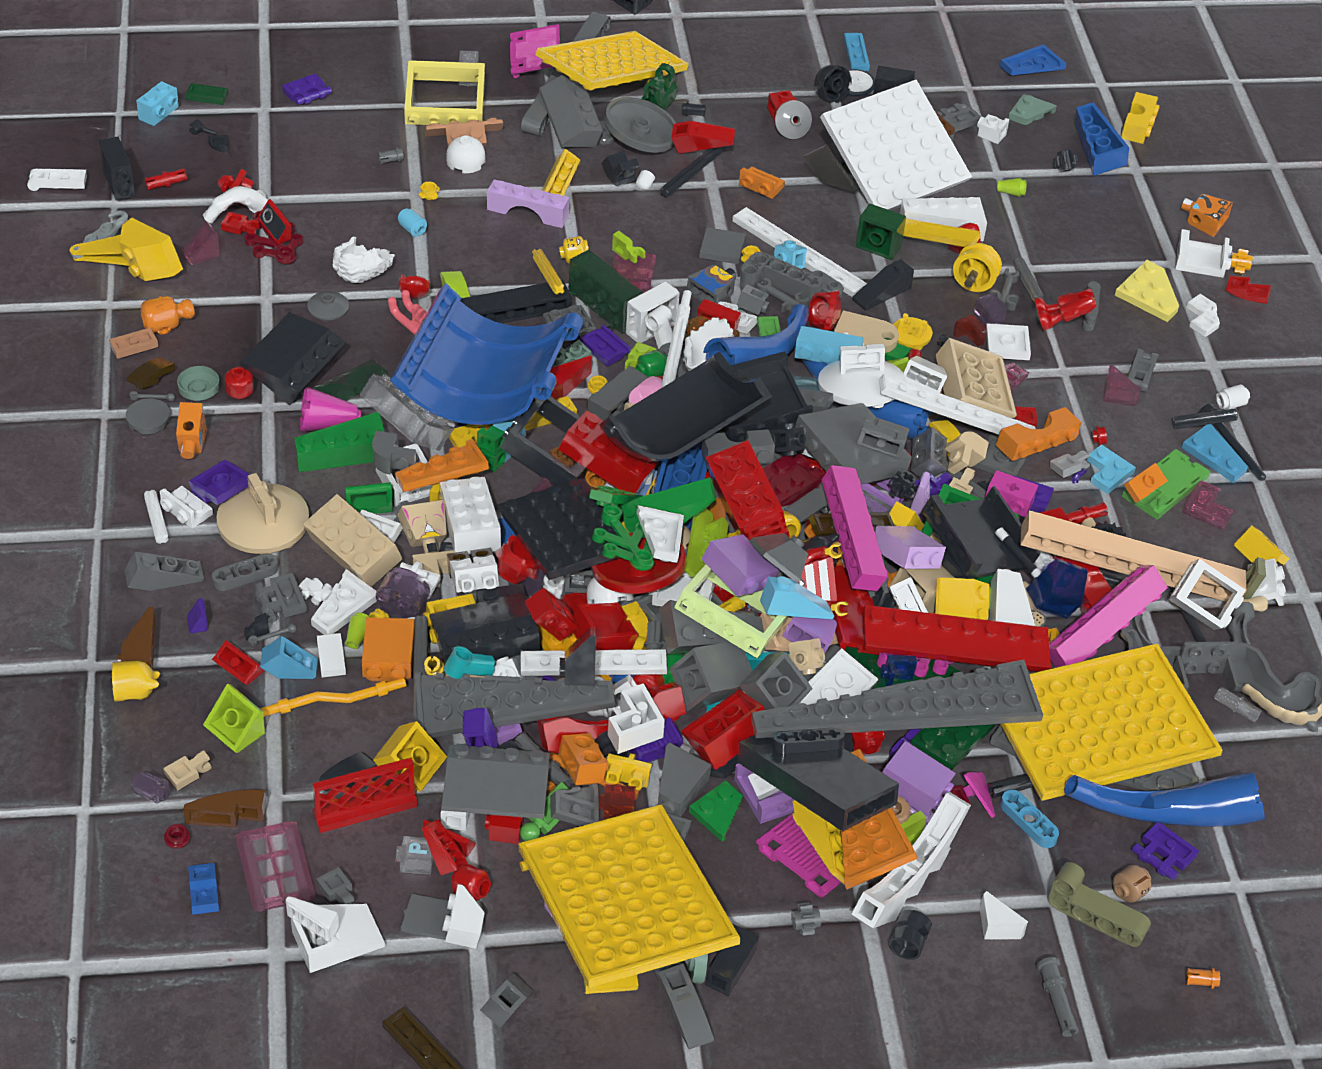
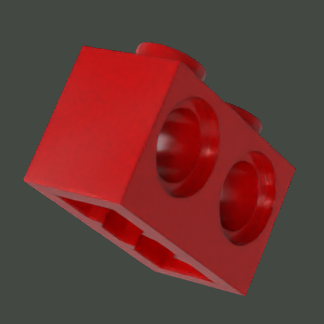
[525,587,579,641]

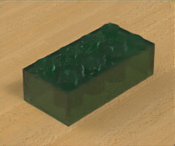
[568,249,643,334]

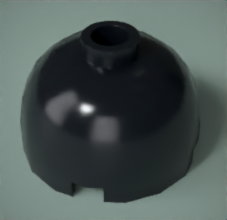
[814,64,852,103]

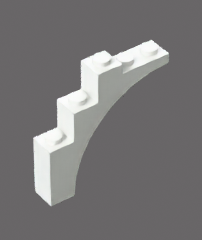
[852,792,971,928]

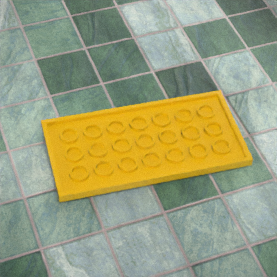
[535,31,689,90]

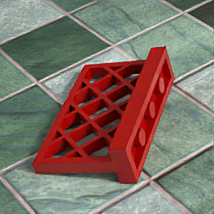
[312,757,417,833]

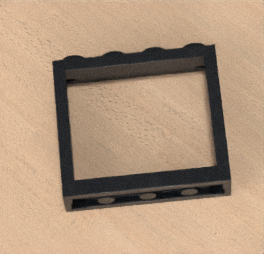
[500,396,587,485]

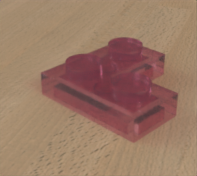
[1183,480,1234,530]

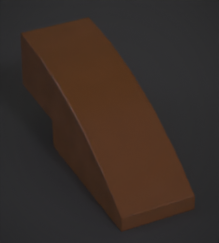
[183,790,267,828]

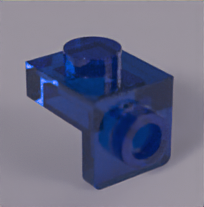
[881,655,917,686]

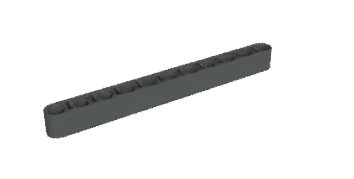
[521,12,611,136]

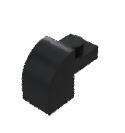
[601,151,639,186]

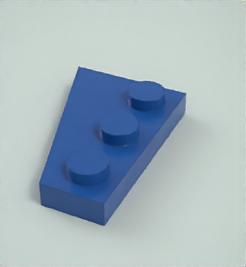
[1000,44,1067,75]

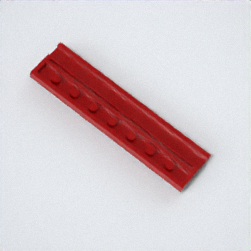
[806,519,880,655]
[862,605,1052,672]

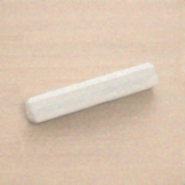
[144,490,169,544]

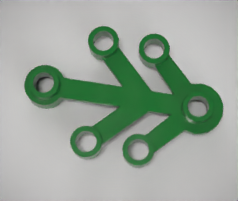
[592,505,654,571]

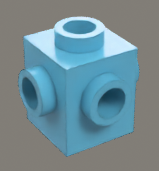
[774,240,807,269]

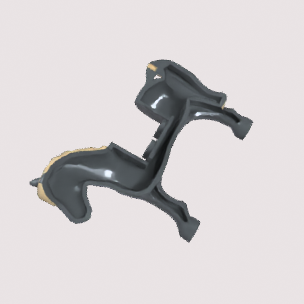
[1121,602,1322,732]

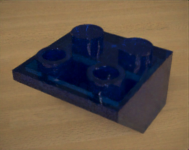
[1026,558,1088,619]

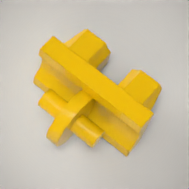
[605,753,652,790]

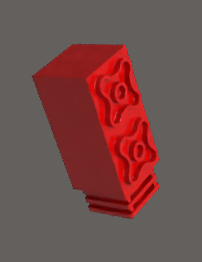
[706,440,790,541]

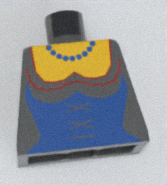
[687,265,736,304]

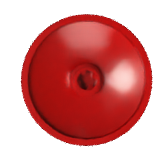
[592,533,687,594]

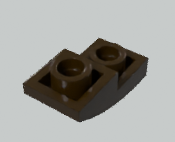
[127,357,175,389]

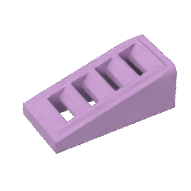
[910,471,930,521]

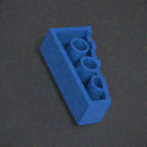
[1075,102,1129,176]

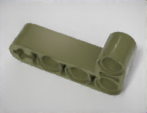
[1049,862,1151,947]

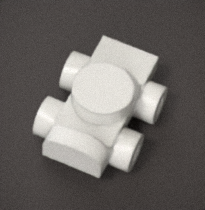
[298,578,332,605]

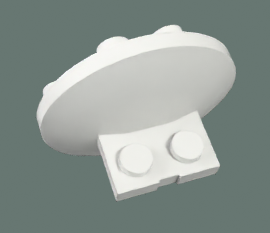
[818,344,905,408]

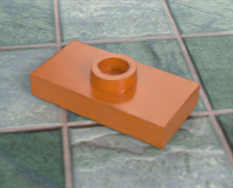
[1124,463,1168,503]

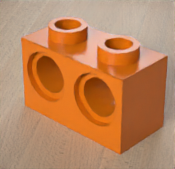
[558,733,608,785]

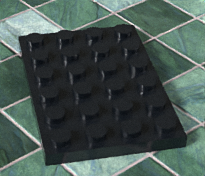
[497,478,629,580]

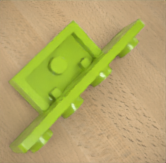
[685,508,729,578]

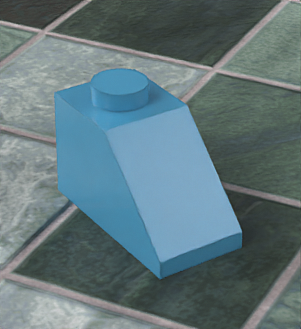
[260,636,318,679]

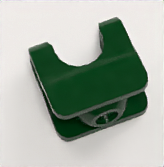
[641,63,677,111]

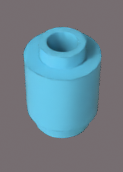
[398,208,427,237]

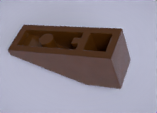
[117,606,156,670]

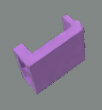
[734,764,794,824]

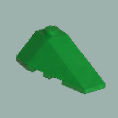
[621,478,716,533]

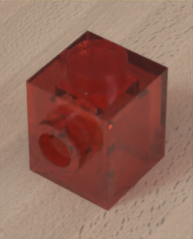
[599,784,636,820]

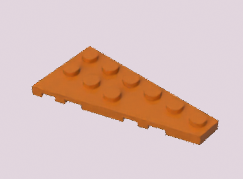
[841,749,917,890]

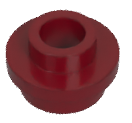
[164,824,190,849]

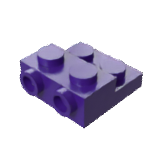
[189,459,250,505]

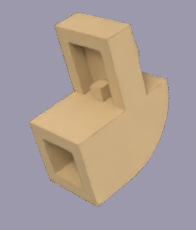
[945,431,989,474]

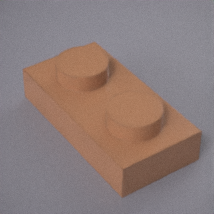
[109,328,158,359]

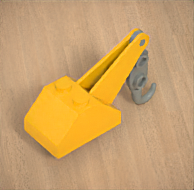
[69,210,183,281]

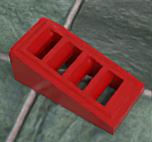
[421,819,468,875]

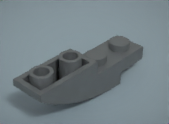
[653,962,714,1050]

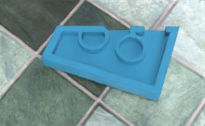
[1182,424,1248,483]

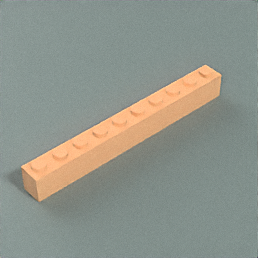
[1021,510,1247,602]

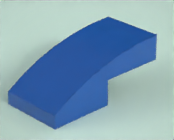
[188,863,219,915]

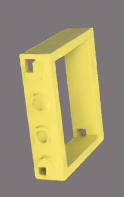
[405,61,485,125]

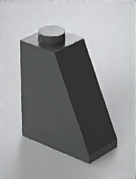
[658,743,711,817]

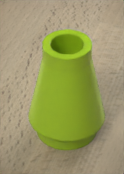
[997,178,1027,197]
[345,612,371,649]

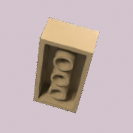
[303,494,402,587]

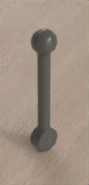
[129,391,175,402]
[248,624,297,646]

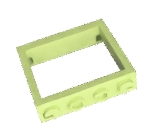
[674,564,789,658]

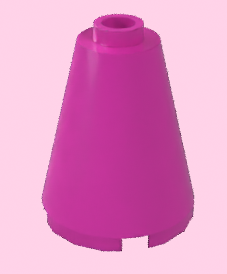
[300,387,361,431]

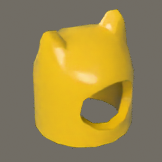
[112,661,160,702]

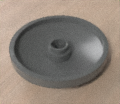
[604,97,676,153]

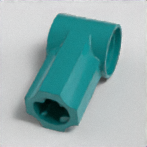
[443,646,495,679]

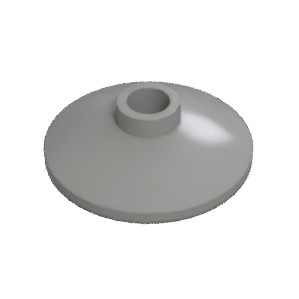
[775,100,812,139]

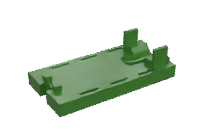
[1122,449,1211,520]

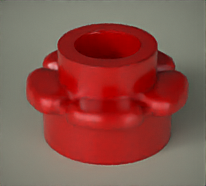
[1092,426,1107,446]

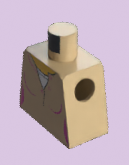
[397,500,447,553]

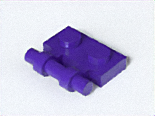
[282,74,332,105]
[1132,822,1199,881]

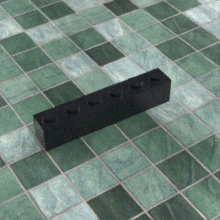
[460,280,571,324]

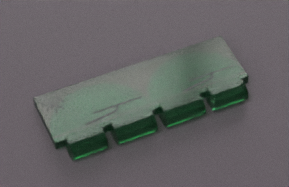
[301,359,389,401]

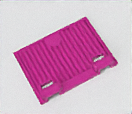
[510,24,560,78]
[756,813,842,898]

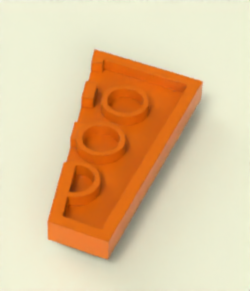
[395,439,489,492]

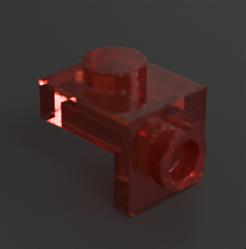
[953,314,987,347]

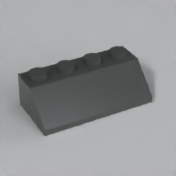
[539,74,603,147]

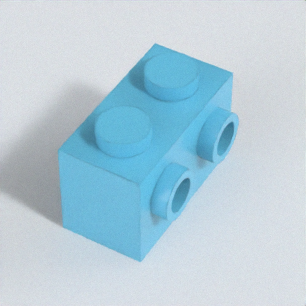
[136,81,179,126]

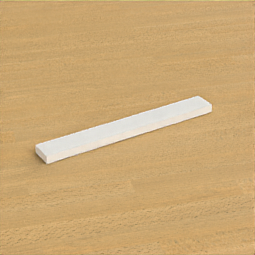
[733,207,867,297]
[879,374,1035,434]

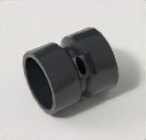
[888,909,932,960]

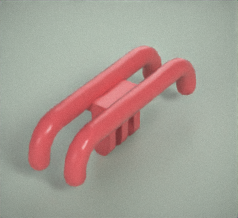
[388,290,427,335]

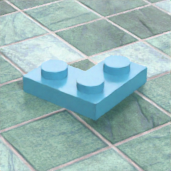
[1087,444,1136,494]

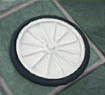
[848,69,875,96]

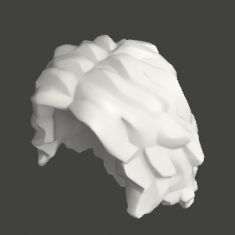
[333,237,394,283]
[683,317,734,371]

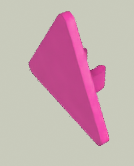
[963,772,996,818]

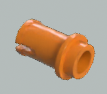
[1186,968,1220,989]

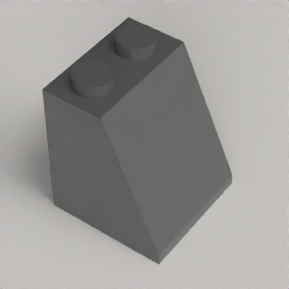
[670,641,752,712]

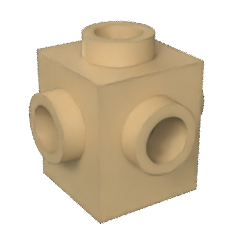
[788,638,825,675]

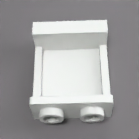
[1176,229,1232,277]
[649,571,716,606]

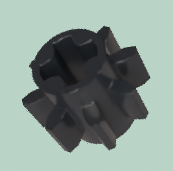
[1053,150,1078,172]
[889,471,918,499]
[872,586,896,608]

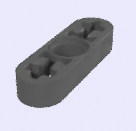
[212,554,278,591]

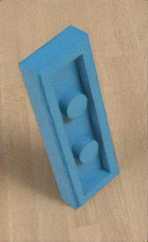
[843,33,870,71]

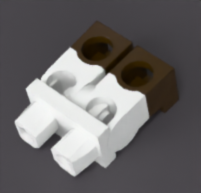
[447,547,499,593]

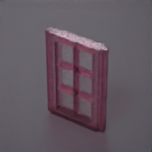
[235,821,316,912]

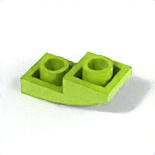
[440,271,470,298]

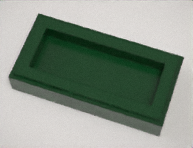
[185,83,228,105]

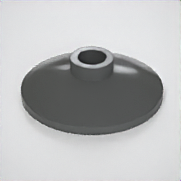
[307,291,349,321]

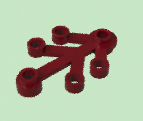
[245,210,303,265]

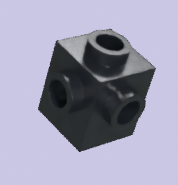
[770,423,806,456]

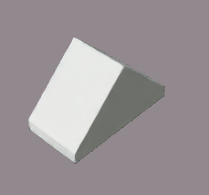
[980,891,1028,939]

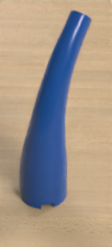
[703,304,809,365]
[802,359,932,440]
[1065,772,1265,827]

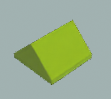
[203,684,265,753]

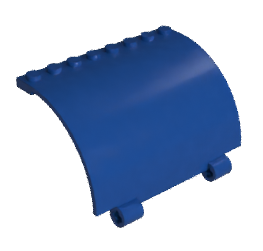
[390,283,583,425]

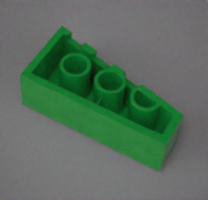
[294,411,384,472]

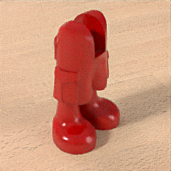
[1034,289,1097,331]

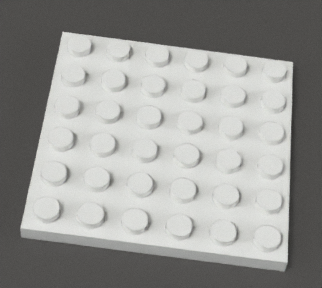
[820,80,972,210]

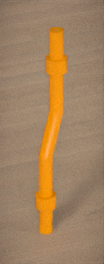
[259,678,407,717]

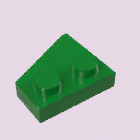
[689,780,743,842]

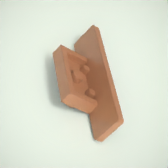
[425,118,503,147]

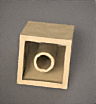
[889,564,955,613]

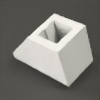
[442,884,484,949]

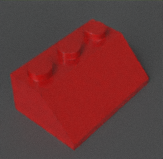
[681,689,765,770]

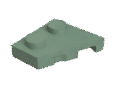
[1008,94,1057,125]

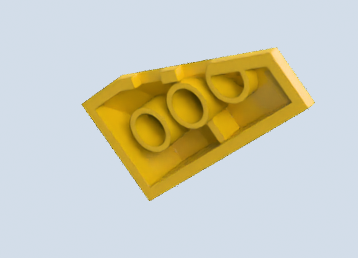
[792,800,845,884]

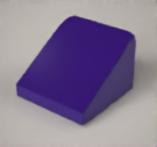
[187,598,208,633]

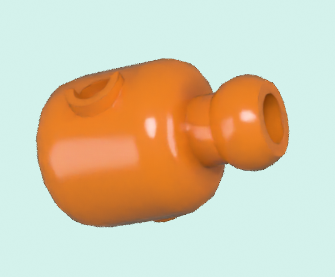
[140,296,195,335]

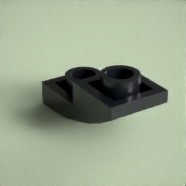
[319,752,377,790]

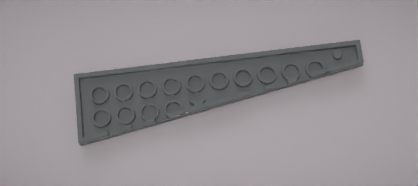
[751,660,1043,738]

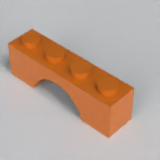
[996,407,1082,461]

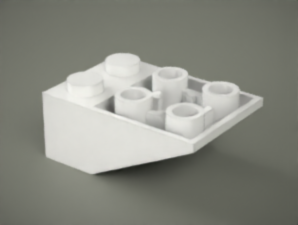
[291,904,385,973]

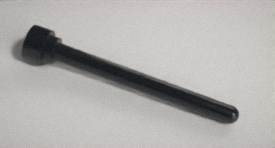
[1199,403,1266,481]

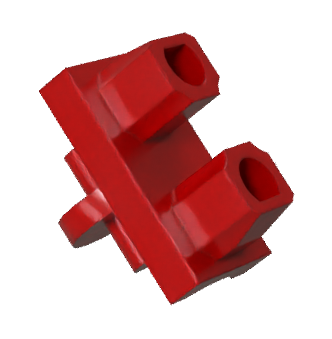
[218,169,254,206]

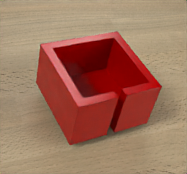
[573,602,638,650]

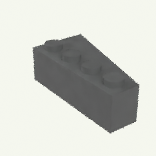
[659,600,764,654]

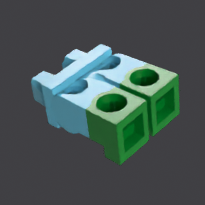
[477,415,526,472]

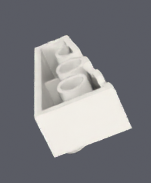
[900,197,987,241]

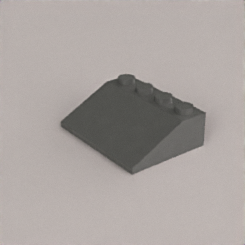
[441,744,550,819]

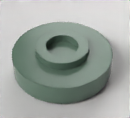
[177,366,220,401]
[688,954,708,984]

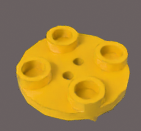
[891,313,933,350]

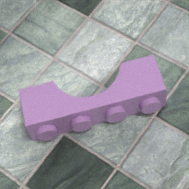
[487,180,569,228]

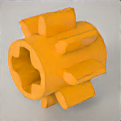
[1230,249,1253,274]

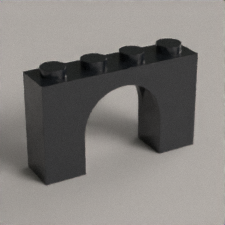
[705,924,759,997]

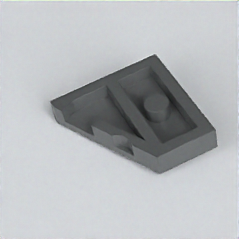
[550,783,599,826]

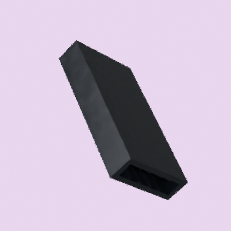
[738,735,899,832]

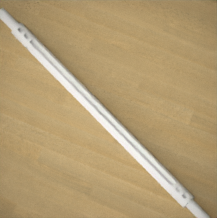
[645,290,692,485]

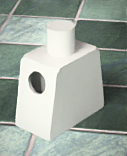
[904,356,947,393]

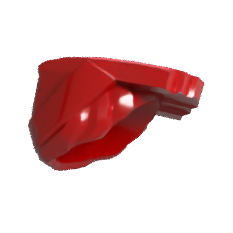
[808,290,842,331]
[494,535,539,584]

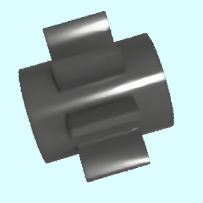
[791,902,821,936]

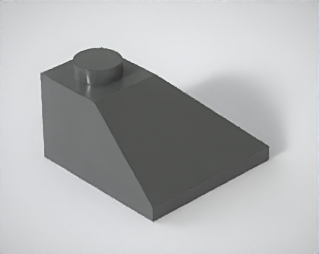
[749,533,808,583]

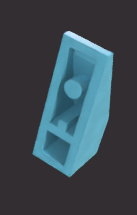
[760,576,834,619]

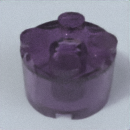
[375,567,430,619]

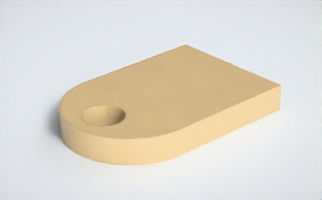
[834,310,899,353]

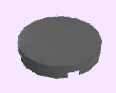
[126,398,170,434]

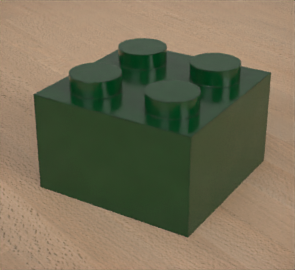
[856,203,906,260]

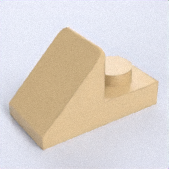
[412,550,460,588]

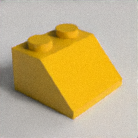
[935,577,989,620]
[373,721,447,792]

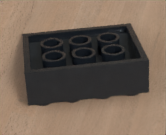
[239,312,346,406]
[429,592,540,665]

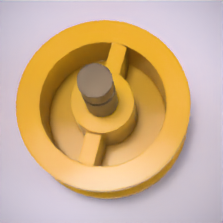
[953,243,1002,292]

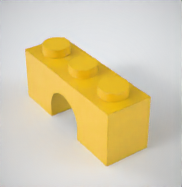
[1121,92,1160,144]

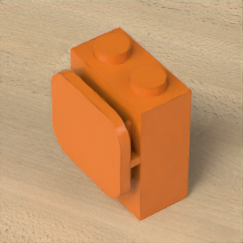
[362,617,415,682]

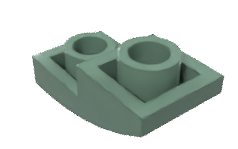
[552,340,593,367]

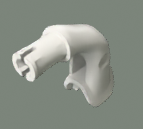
[203,186,268,223]

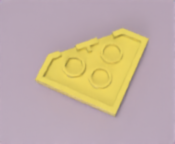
[1115,260,1179,322]

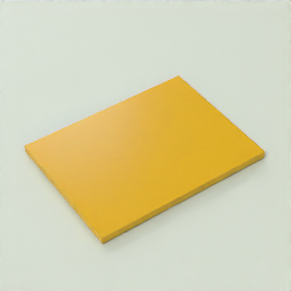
[1001,643,1223,801]
[518,804,740,988]

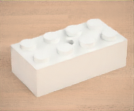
[440,477,501,554]

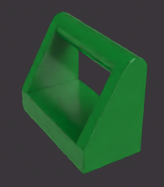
[344,482,392,514]

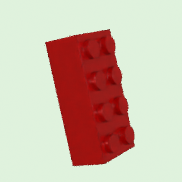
[558,410,660,494]

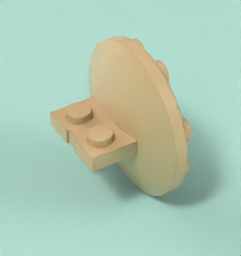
[216,473,309,555]

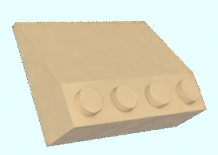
[936,338,1017,418]

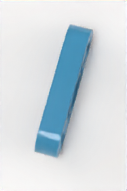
[1000,790,1059,848]

